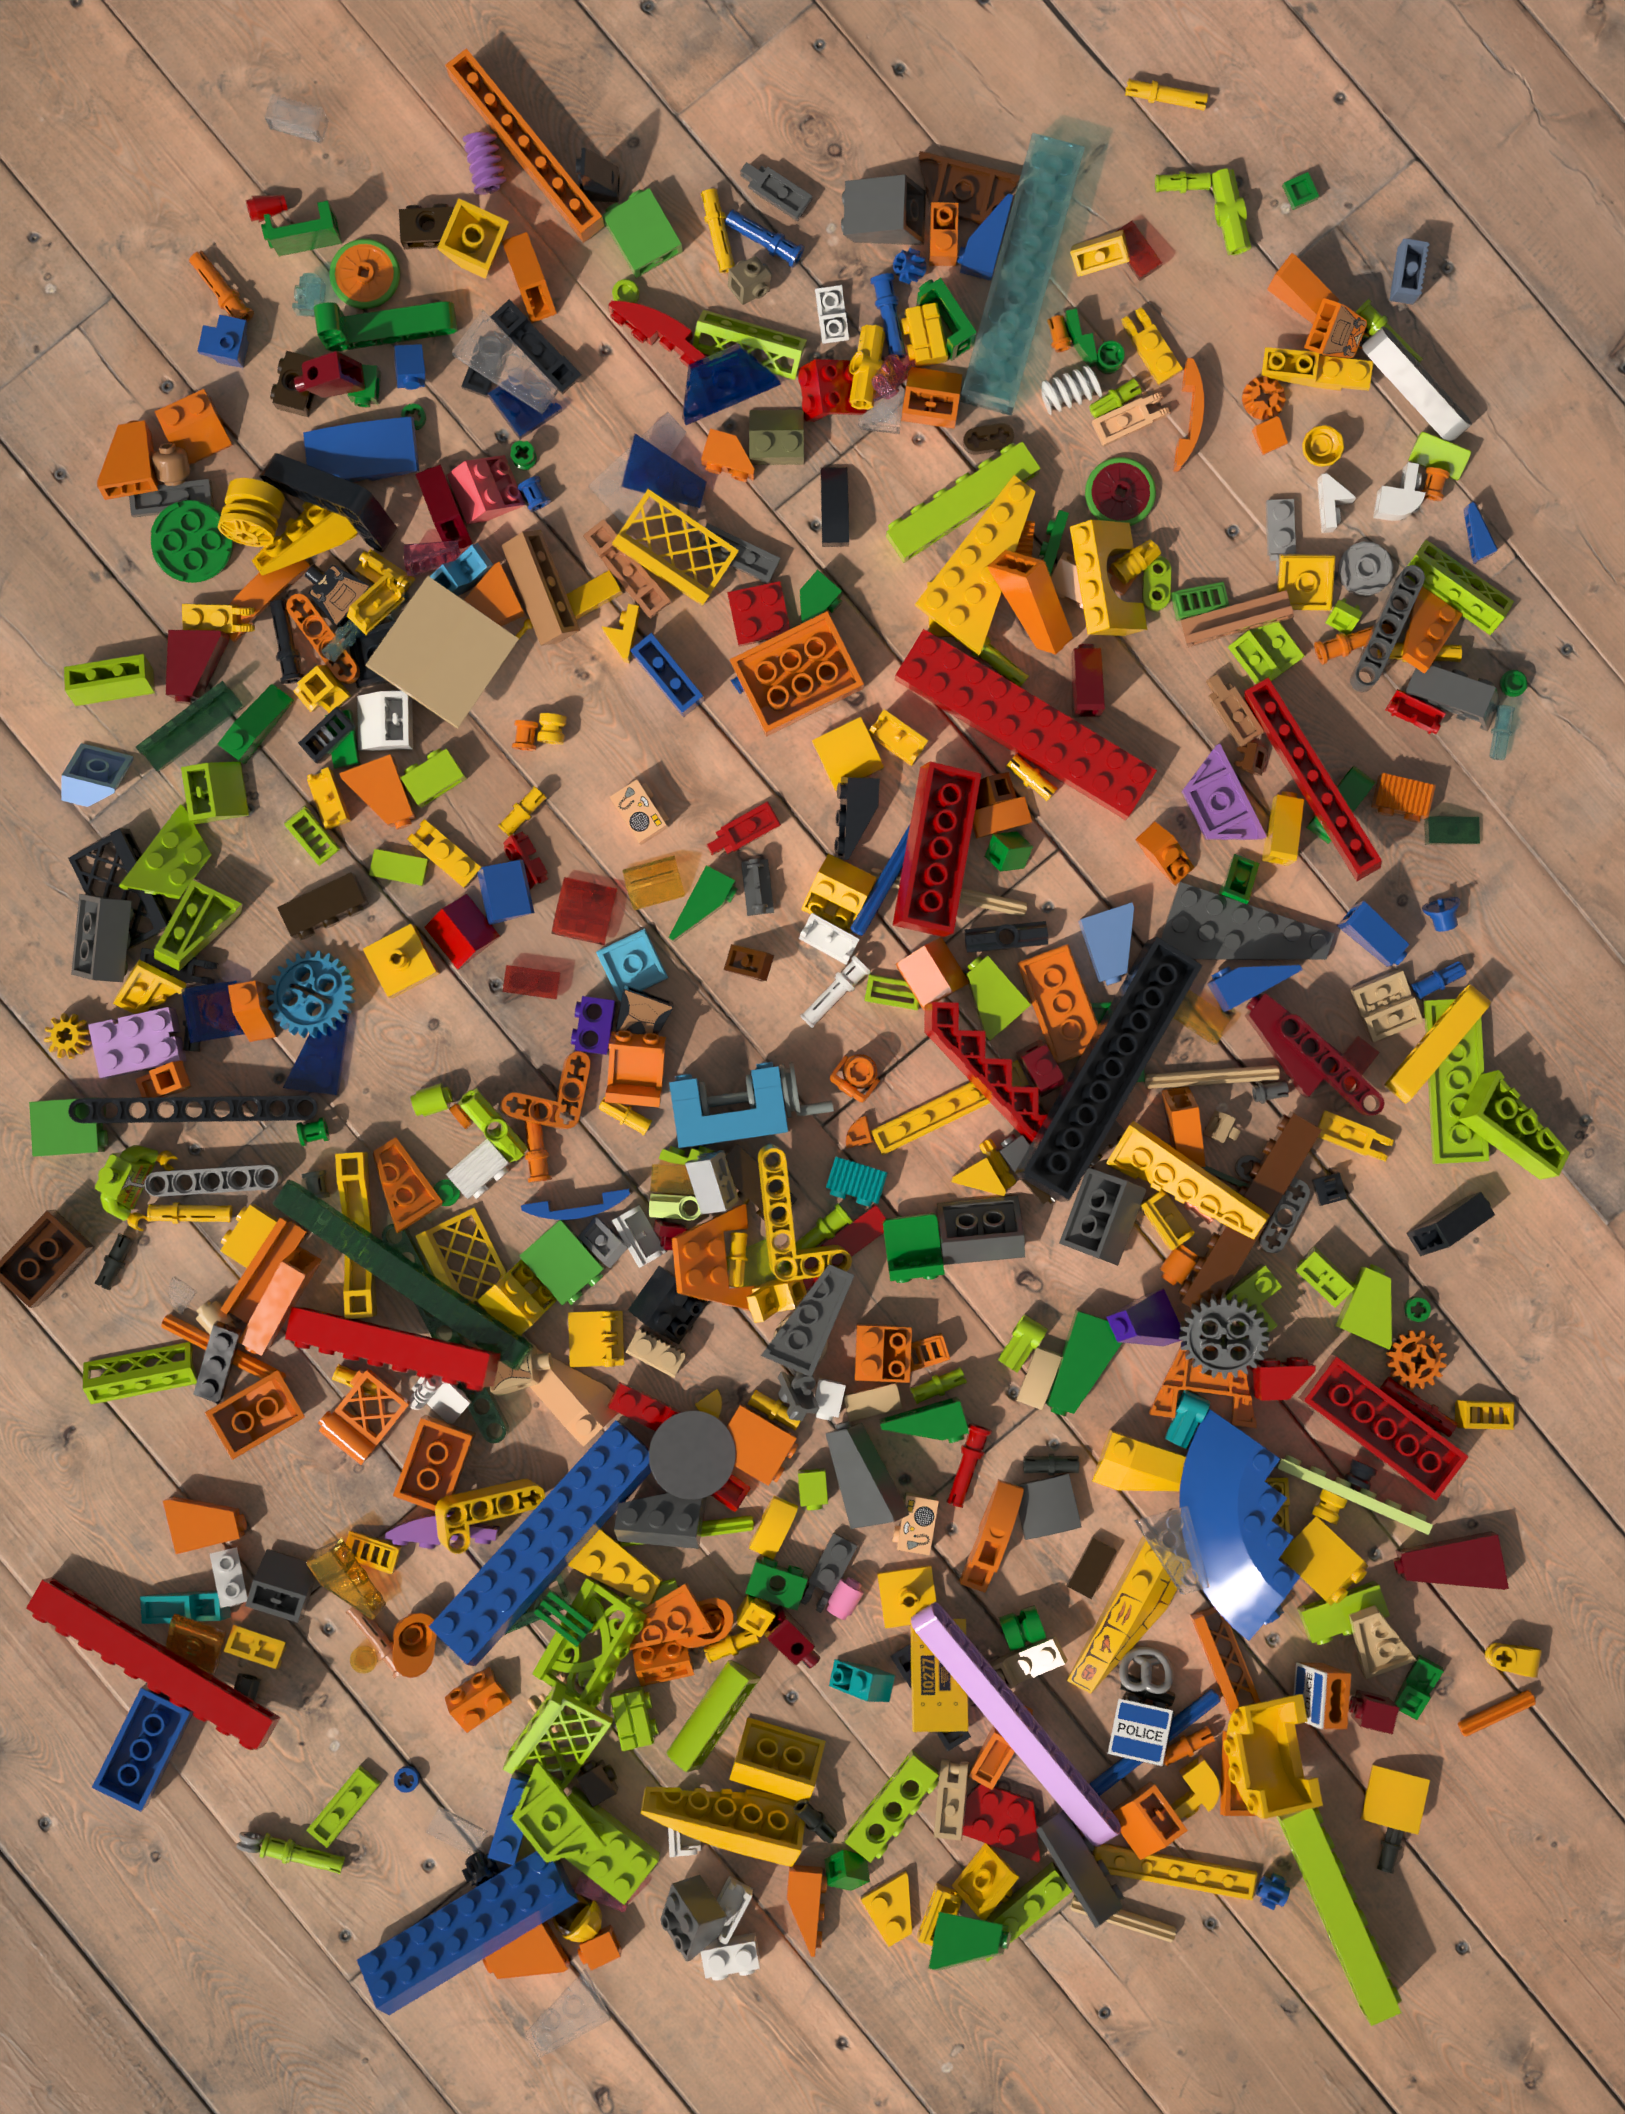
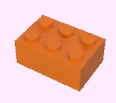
[393,1415,476,1511]

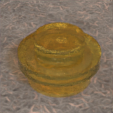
[350,1645,378,1674]

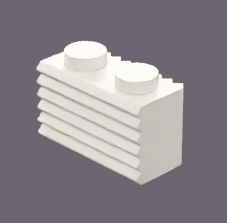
[446,1139,510,1199]

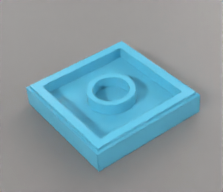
[596,929,668,1001]

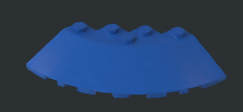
[1179,1409,1300,1641]

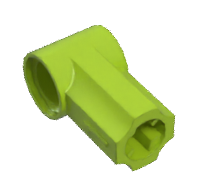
[998,1314,1048,1373]

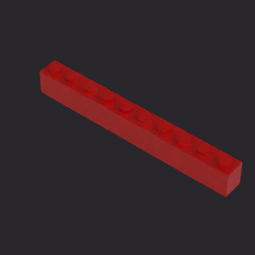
[26,1577,281,1750]

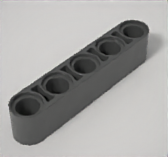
[1350,565,1425,692]

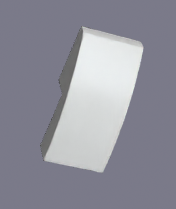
[815,285,849,344]

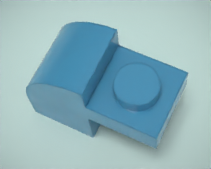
[430,543,493,596]

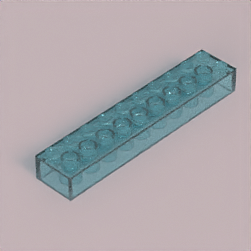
[960,133,1085,416]

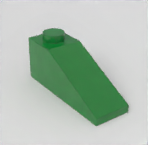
[217,684,294,764]
[668,865,738,942]

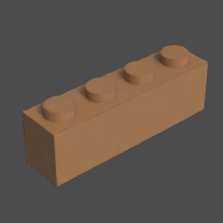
[501,530,580,646]

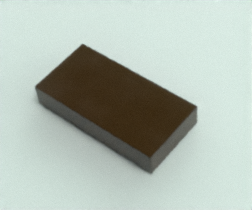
[1066,1537,1116,1599]

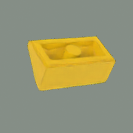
[1070,230,1130,277]
[566,570,623,620]

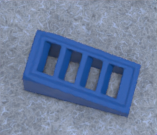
[1463,502,1498,564]

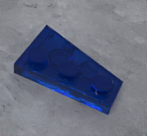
[621,433,707,509]
[283,1011,349,1095]

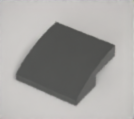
[1017,1473,1082,1540]

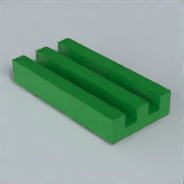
[534,1590,595,1647]

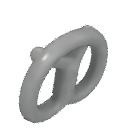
[1119,1647,1174,1694]

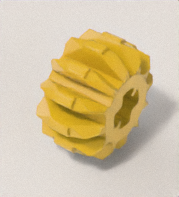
[44,1013,91,1059]

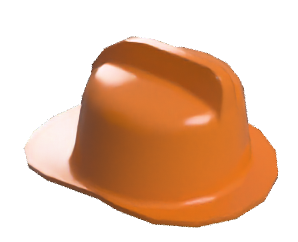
[675,1598,734,1648]
[392,1613,437,1678]

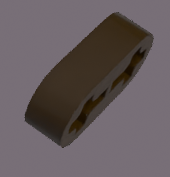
[963,423,1014,455]

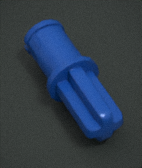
[1411,961,1466,1000]

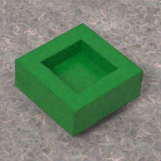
[1282,172,1319,210]

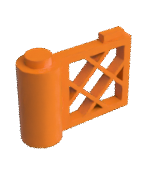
[318,1368,411,1465]

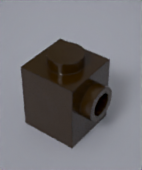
[577,1759,618,1807]

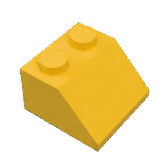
[437,198,509,279]

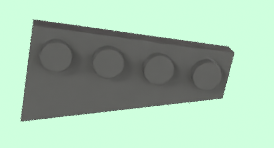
[761,1264,855,1377]

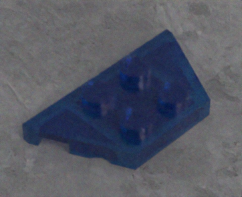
[682,343,781,425]

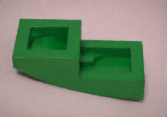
[1064,308,1098,367]
[1394,1655,1444,1720]

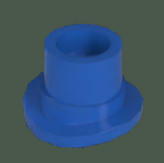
[1422,897,1461,932]

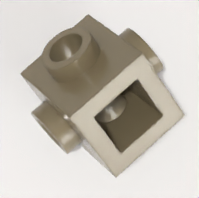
[728,256,772,305]

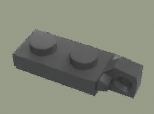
[740,162,813,222]

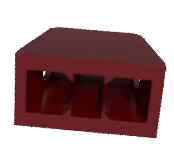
[294,351,365,398]

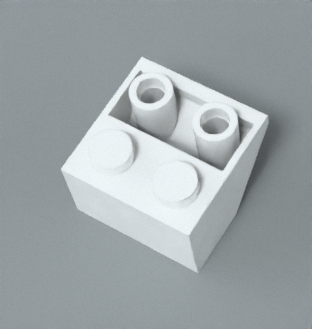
[357,691,413,751]

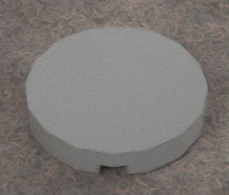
[1338,541,1393,597]

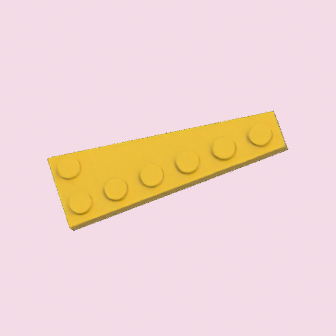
[1106,1121,1270,1240]

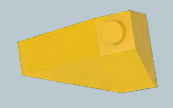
[251,502,358,576]

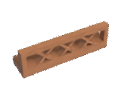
[1180,590,1294,647]

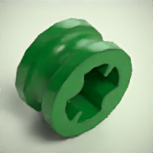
[401,403,426,431]
[1404,1297,1431,1322]

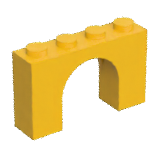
[1070,520,1148,636]

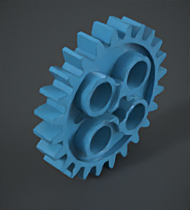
[267,951,356,1038]

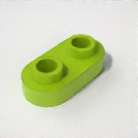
[1142,556,1171,612]

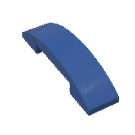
[521,1189,632,1220]

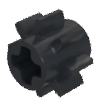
[462,1852,498,1887]

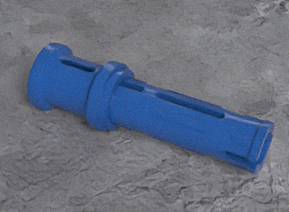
[725,209,805,268]
[870,273,907,359]

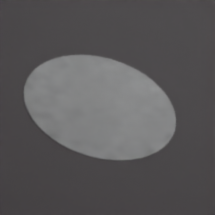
[649,1411,736,1500]

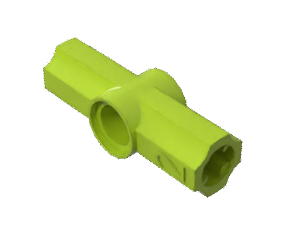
[1211,168,1251,256]
[458,1088,528,1163]

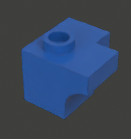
[197,315,249,368]

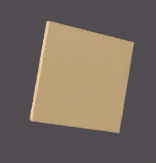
[366,576,519,729]

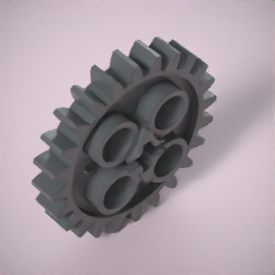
[1179,1293,1270,1379]

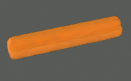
[1458,1690,1536,1737]

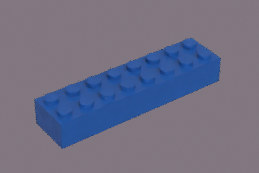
[357,1851,579,2015]

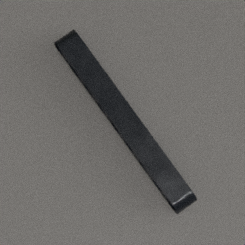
[68,1096,319,1124]

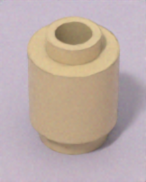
[196,1300,236,1334]

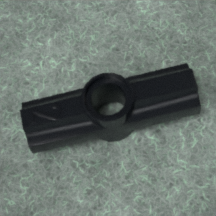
[964,921,1048,953]

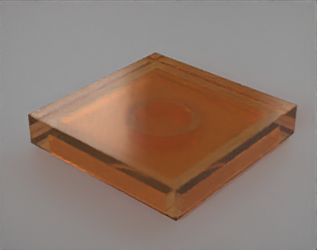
[165,1613,226,1674]

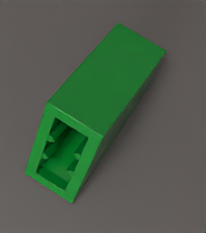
[928,1912,1011,1970]

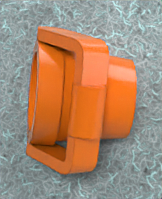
[830,1054,880,1102]

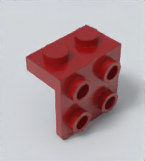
[798,359,867,422]

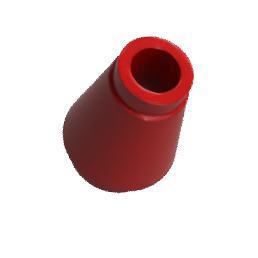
[246,194,288,223]

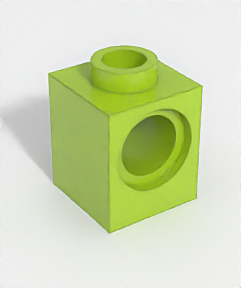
[798,1468,828,1510]

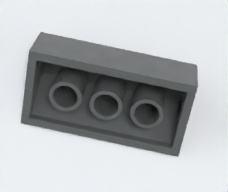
[1036,1809,1125,1929]

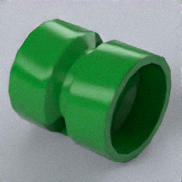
[999,1605,1047,1652]

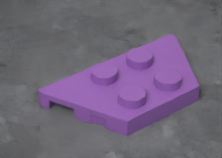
[1181,744,1267,840]

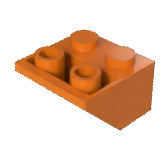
[901,366,963,429]
[854,1323,912,1383]
[1111,1781,1188,1860]

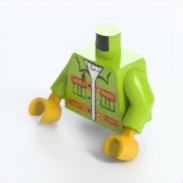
[95,1145,178,1231]

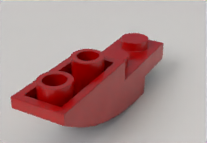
[608,300,707,371]
[607,1382,681,1431]

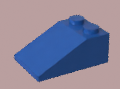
[1207,965,1303,1012]

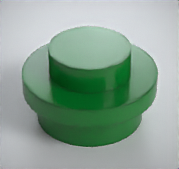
[1500,670,1528,697]
[433,1179,460,1206]

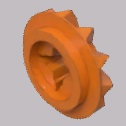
[1242,376,1286,420]

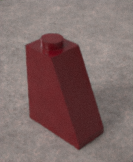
[415,464,473,554]
[166,630,230,704]
[1072,644,1105,717]

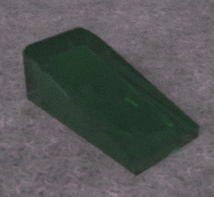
[1424,816,1480,845]

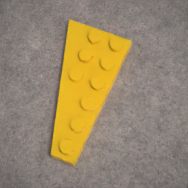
[915,475,1036,655]

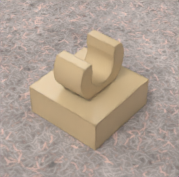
[1203,1110,1241,1143]

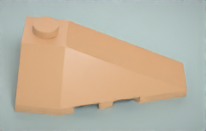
[530,1349,618,1447]

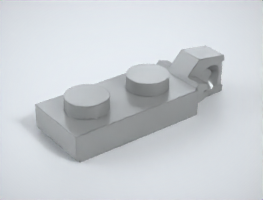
[1265,499,1296,576]

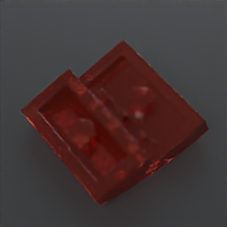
[551,877,617,946]

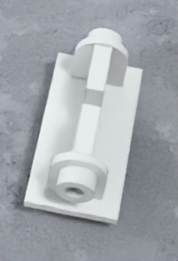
[210,1547,248,1608]

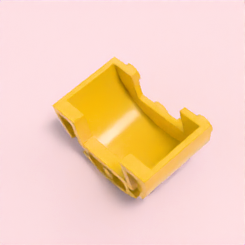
[1223,1694,1323,1819]

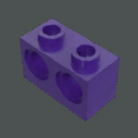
[571,996,616,1055]

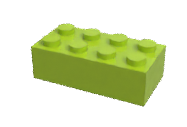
[565,1786,660,1905]

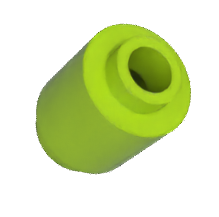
[410,1083,453,1117]

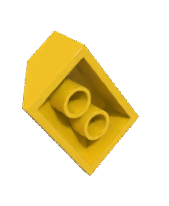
[729,1717,826,1802]

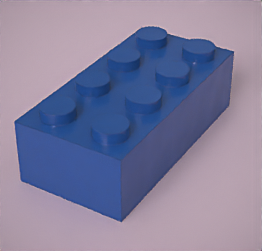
[92,1683,193,1812]

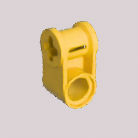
[1485,1642,1542,1678]

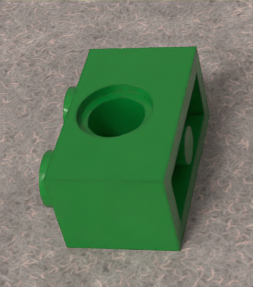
[745,1556,808,1611]

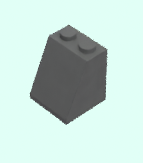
[841,175,926,245]

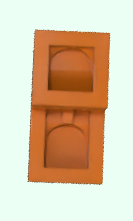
[972,796,1032,839]

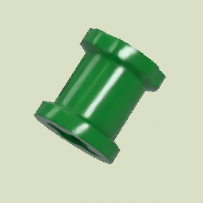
[510,441,537,470]
[296,1117,330,1147]

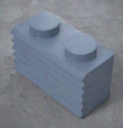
[1389,239,1430,305]

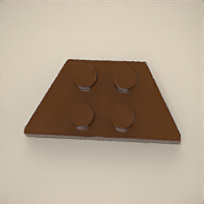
[918,151,1021,225]

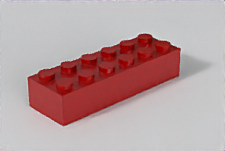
[892,761,981,937]
[1298,1354,1469,1500]

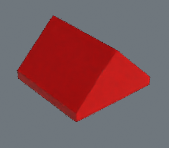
[424,894,501,970]

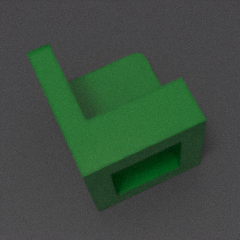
[984,831,1033,872]
[824,1850,870,1891]

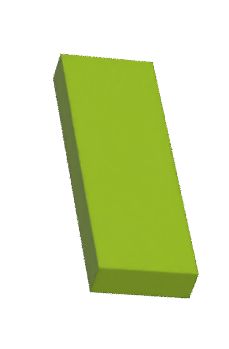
[306,1765,381,1848]

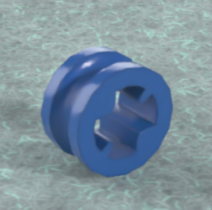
[394,1766,420,1793]

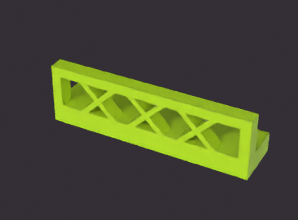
[693,310,807,380]
[1406,539,1514,635]
[83,1342,198,1404]

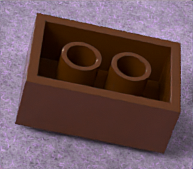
[0,1210,94,1308]

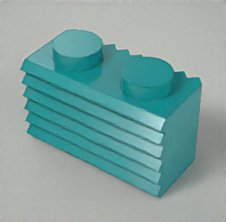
[826,1156,888,1207]

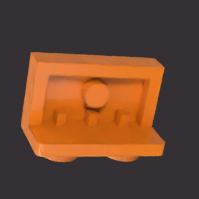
[445,1667,512,1733]

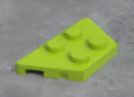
[119,804,211,899]
[511,1761,607,1863]

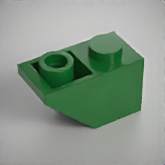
[800,569,842,623]

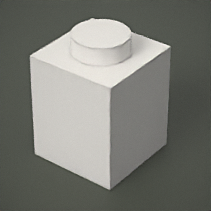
[815,1377,846,1421]

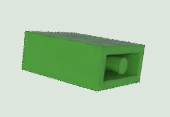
[602,188,683,278]
[29,1097,108,1157]
[519,1220,605,1305]

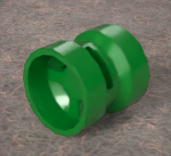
[1096,341,1125,374]

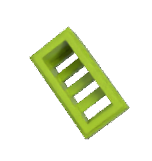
[284,805,340,866]

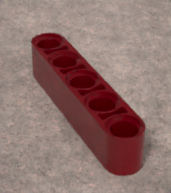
[1276,1014,1385,1116]

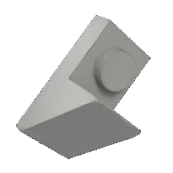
[578,1217,628,1268]

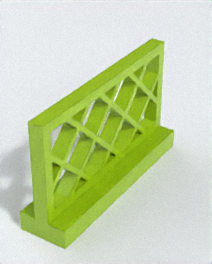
[503,1682,613,1791]

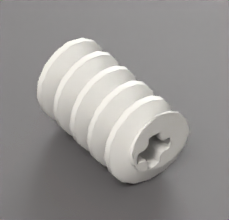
[1042,365,1102,415]

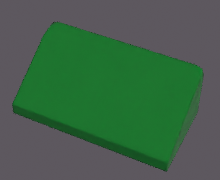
[325,709,361,769]

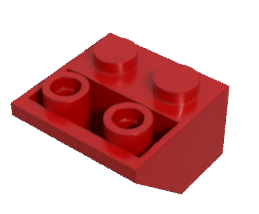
[1252,1357,1316,1401]

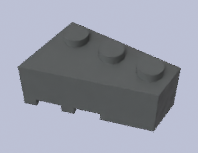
[1406,662,1500,731]
[614,1493,707,1549]

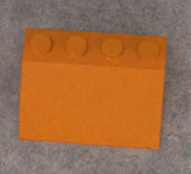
[729,611,864,737]

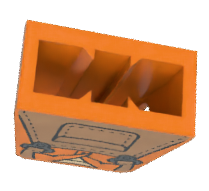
[1304,298,1369,358]

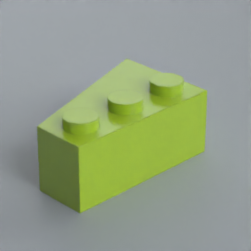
[154,880,242,971]

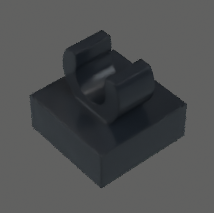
[1312,1172,1347,1206]

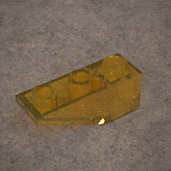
[306,1538,386,1620]

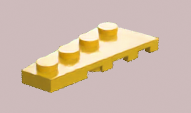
[567,1528,663,1605]

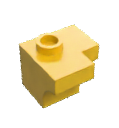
[293,665,352,713]

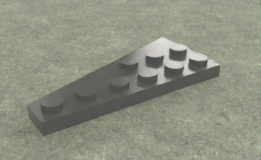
[1160,882,1335,960]

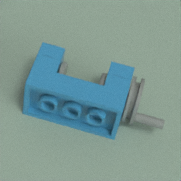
[669,1062,834,1148]

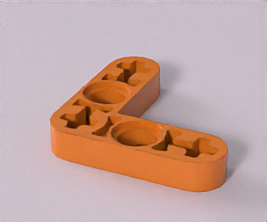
[500,1051,590,1129]

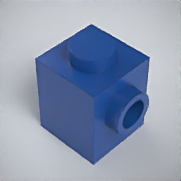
[394,344,425,390]

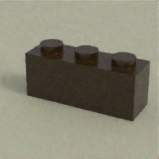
[277,872,369,940]
[725,1144,798,1221]

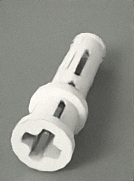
[800,955,871,1028]

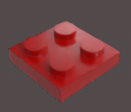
[727,581,790,647]

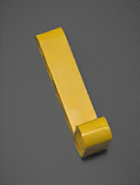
[758,1144,852,1281]

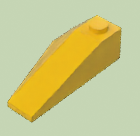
[1092,1429,1186,1491]

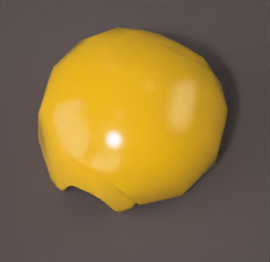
[1302,425,1344,467]

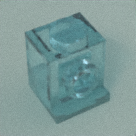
[292,273,326,317]

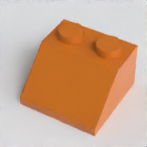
[154,389,233,465]

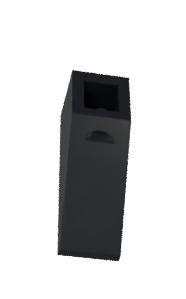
[576,148,620,202]
[834,777,880,860]

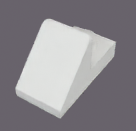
[1317,473,1356,533]

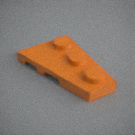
[1402,587,1463,674]
[373,1137,443,1234]
[616,1583,714,1650]

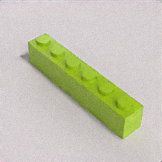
[886,442,1040,563]

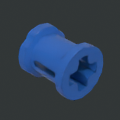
[518,476,551,512]

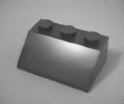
[71,894,133,982]
[1059,1167,1147,1266]
[937,1196,1025,1265]

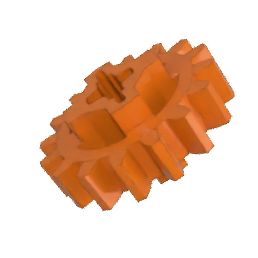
[1386,1330,1447,1389]

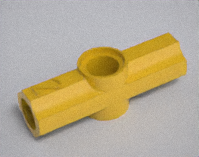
[849,324,885,410]

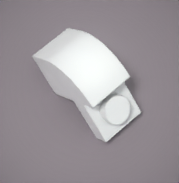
[1373,462,1426,521]

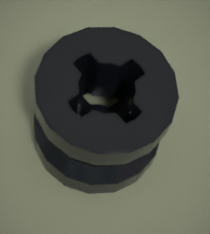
[1344,1459,1378,1490]

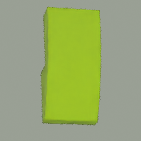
[659,1145,715,1165]

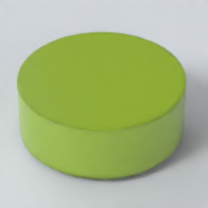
[612,279,640,304]

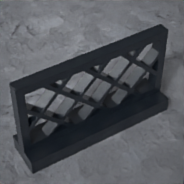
[68,828,172,950]

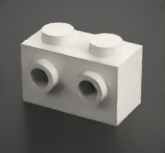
[701,1932,760,1980]

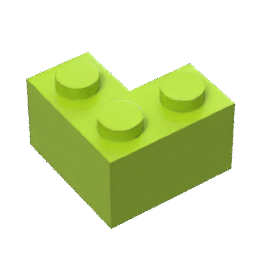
[1225,1264,1282,1337]

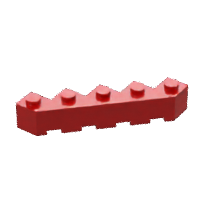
[924,1002,1047,1144]

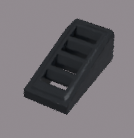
[298,706,356,764]

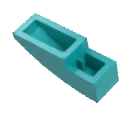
[140,1590,231,1624]

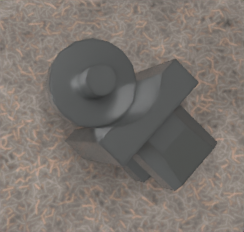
[778,1372,820,1421]

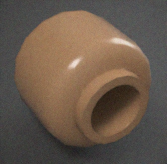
[152,443,191,486]

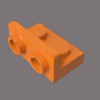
[632,1640,695,1686]

